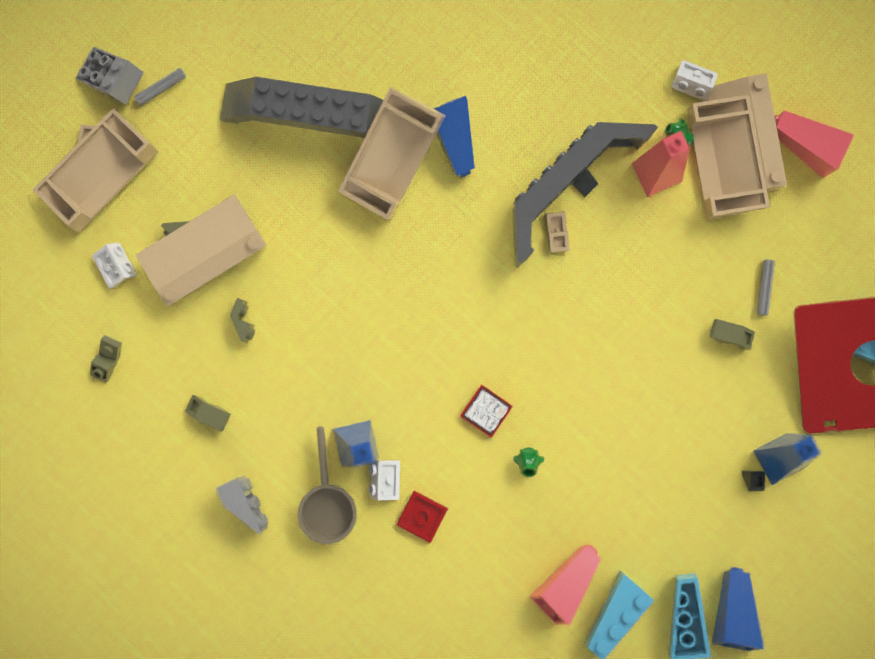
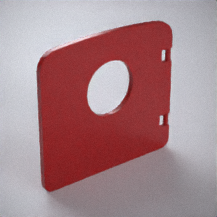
[793,297,875,433]

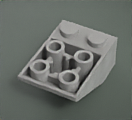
[75,47,144,105]
[216,475,269,534]

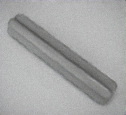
[134,68,186,105]
[757,259,775,316]

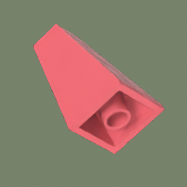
[775,110,854,178]
[632,131,690,197]
[529,545,601,625]

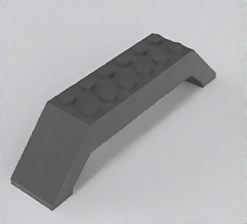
[220,77,384,138]
[512,122,658,268]

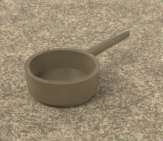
[298,426,357,544]

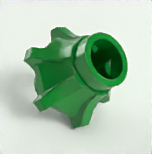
[665,119,694,146]
[514,447,544,477]

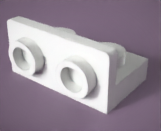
[671,60,718,101]
[92,243,136,289]
[368,460,400,500]

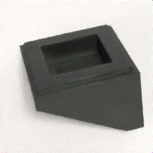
[572,169,598,197]
[742,471,765,491]

